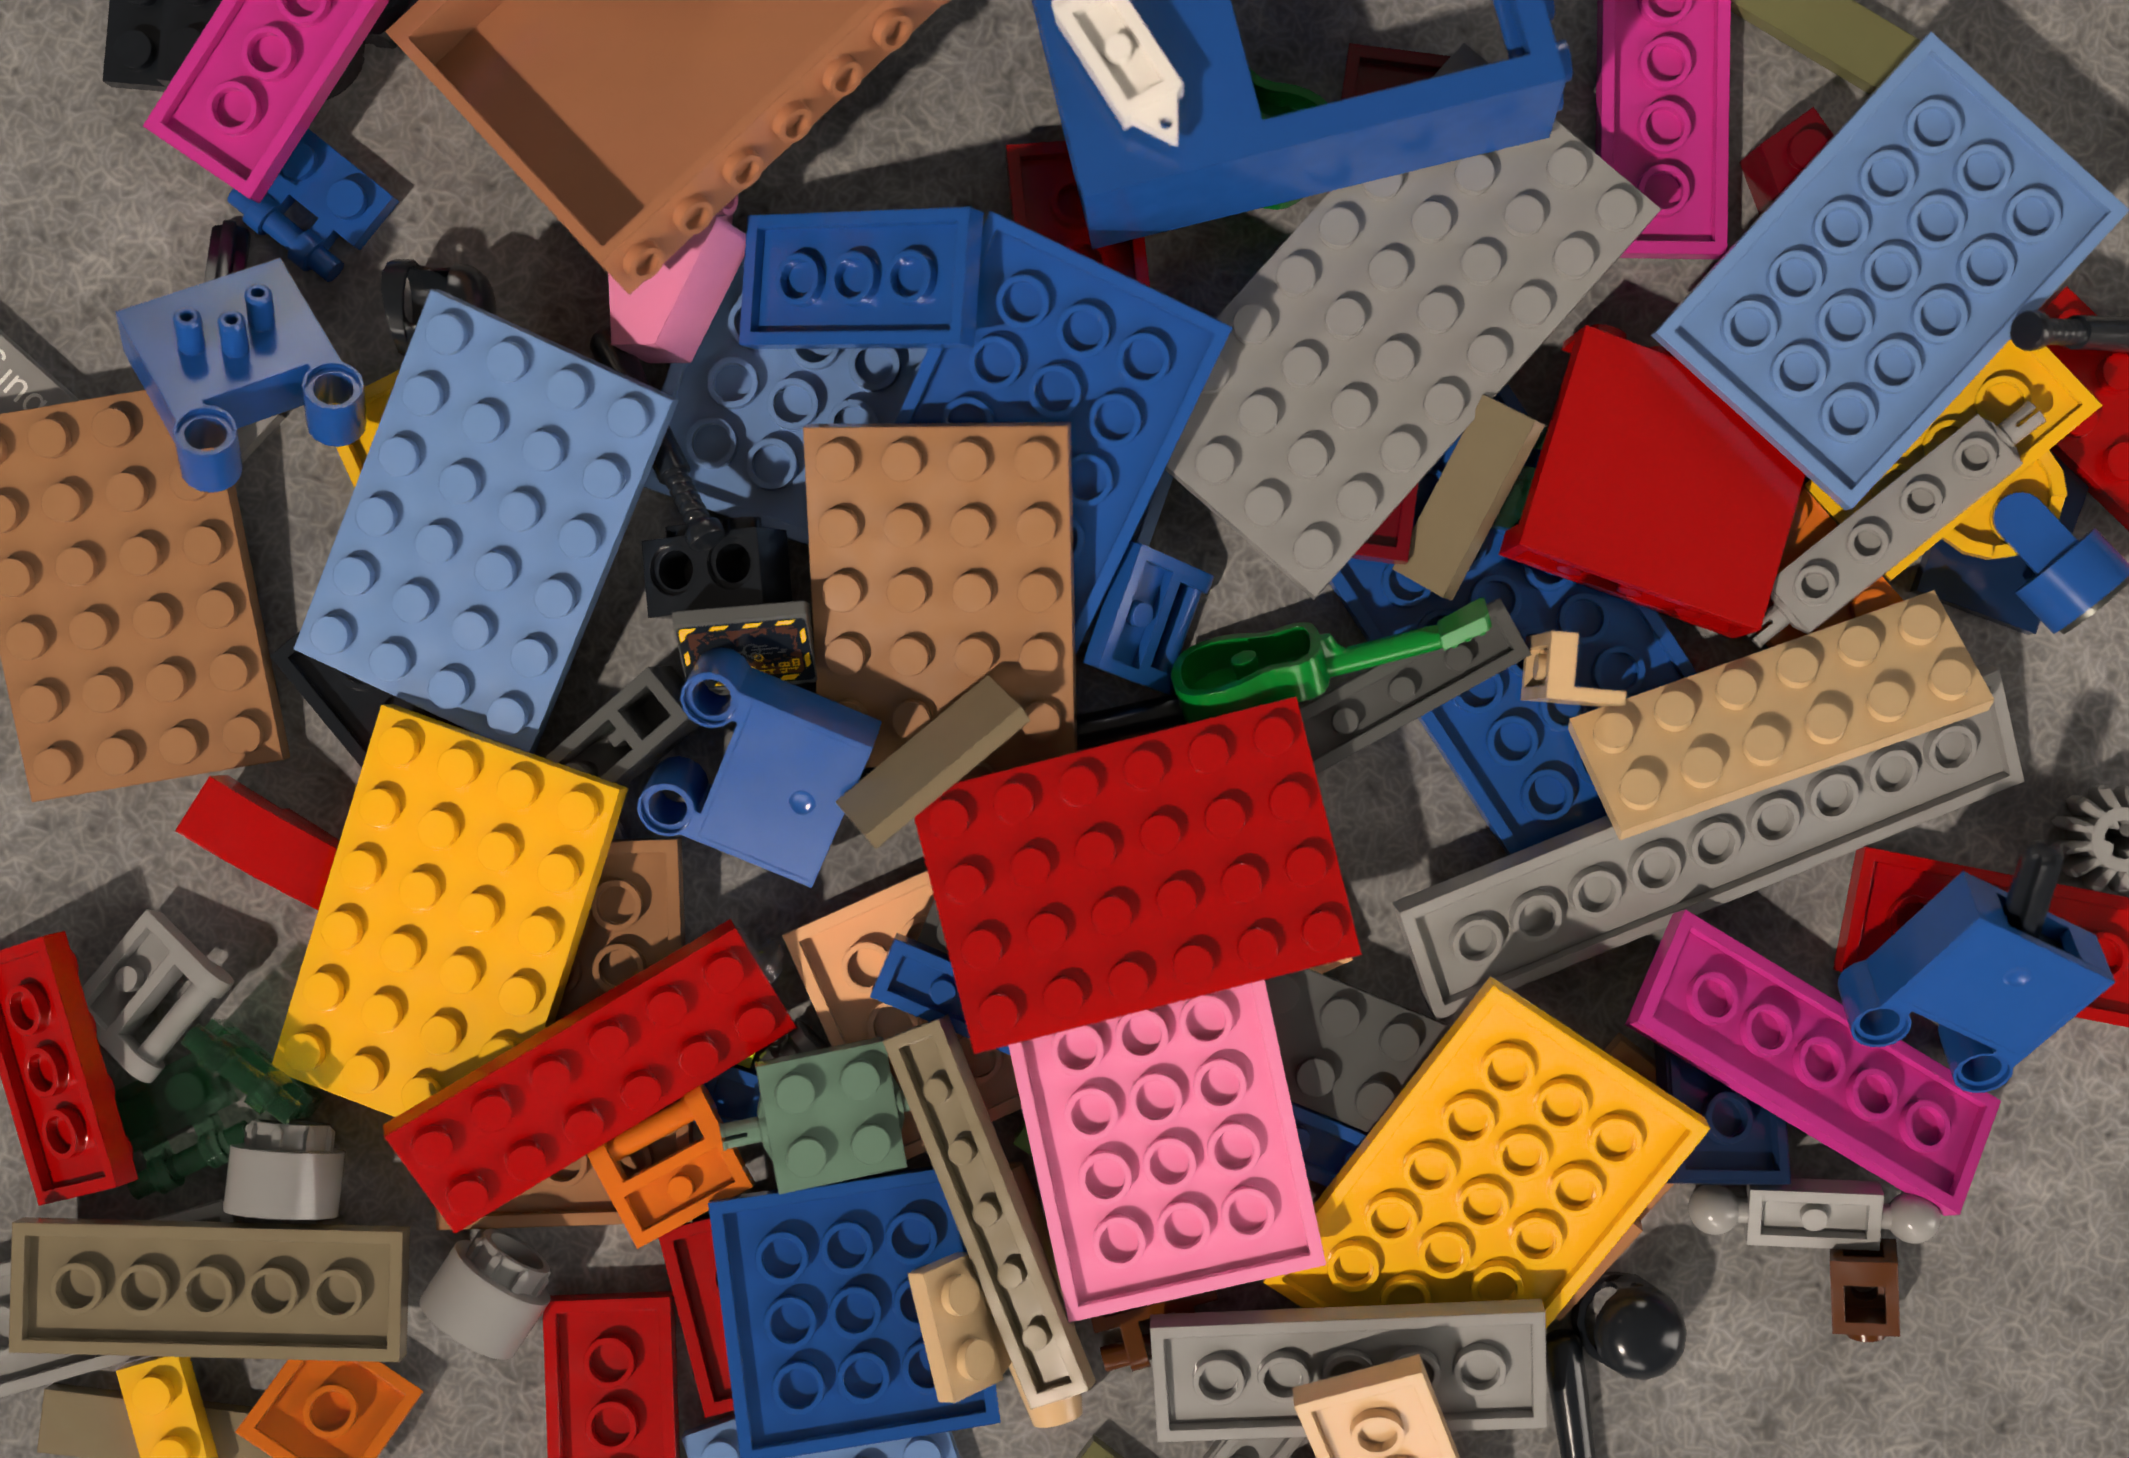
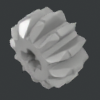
[2050,784,2129,892]

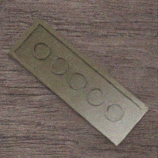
[9,1217,410,1362]

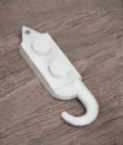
[1052,0,1184,146]

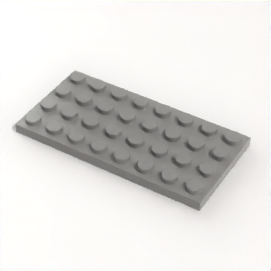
[1165,43,1661,600]

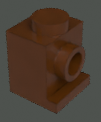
[1830,1238,1900,1342]

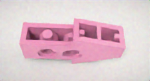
[608,195,746,363]

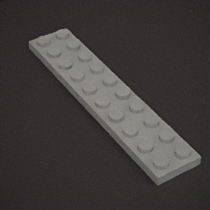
[1392,662,2025,1021]

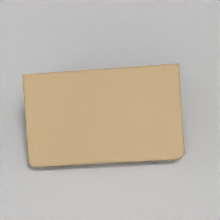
[1521,631,1627,707]

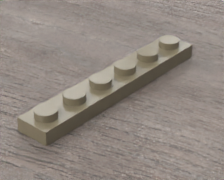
[883,1014,1096,1409]

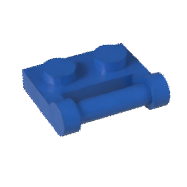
[1082,541,1215,696]

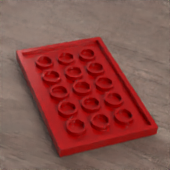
[914,697,1362,1054]

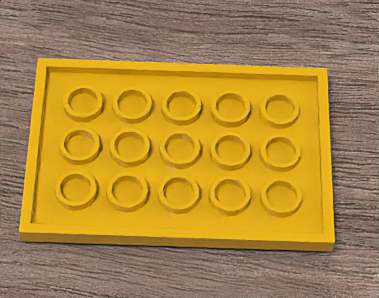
[270,704,628,1117]
[1263,976,1710,1329]

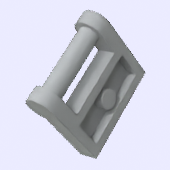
[82,909,234,1083]

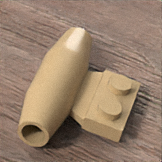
[907,1162,1083,1428]

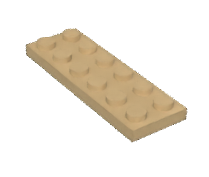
[1568,590,1995,841]

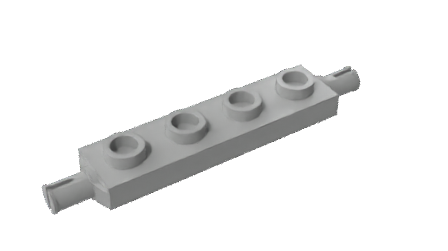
[1747,401,2046,649]

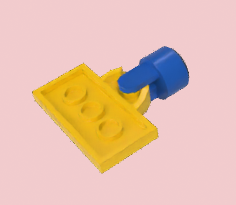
[1804,339,2129,634]

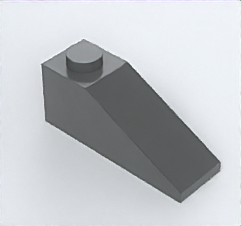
[545,666,700,786]

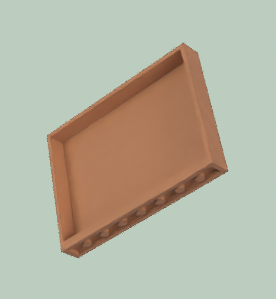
[385,0,951,295]

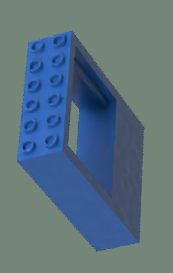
[1031,0,1573,249]

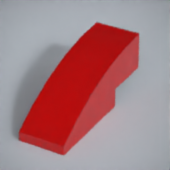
[175,775,340,910]

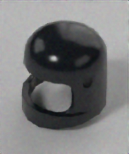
[381,259,496,356]
[1571,1272,1687,1380]

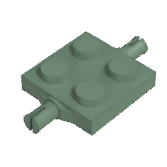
[719,1037,911,1195]

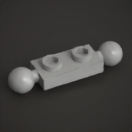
[1688,1178,1941,1251]

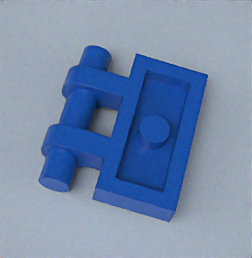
[227,129,399,282]

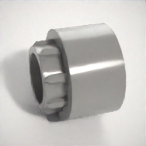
[223,1119,346,1220]
[419,1228,551,1360]

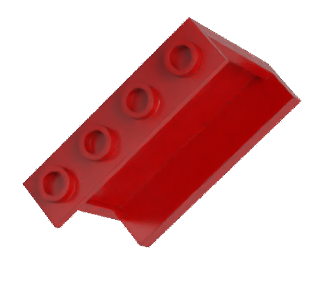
[1499,324,1805,639]

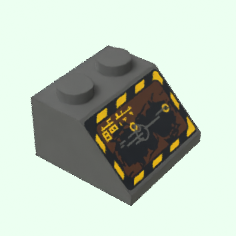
[672,601,818,695]

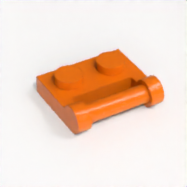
[587,1084,755,1249]

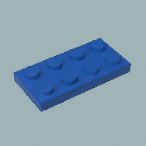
[739,207,983,349]

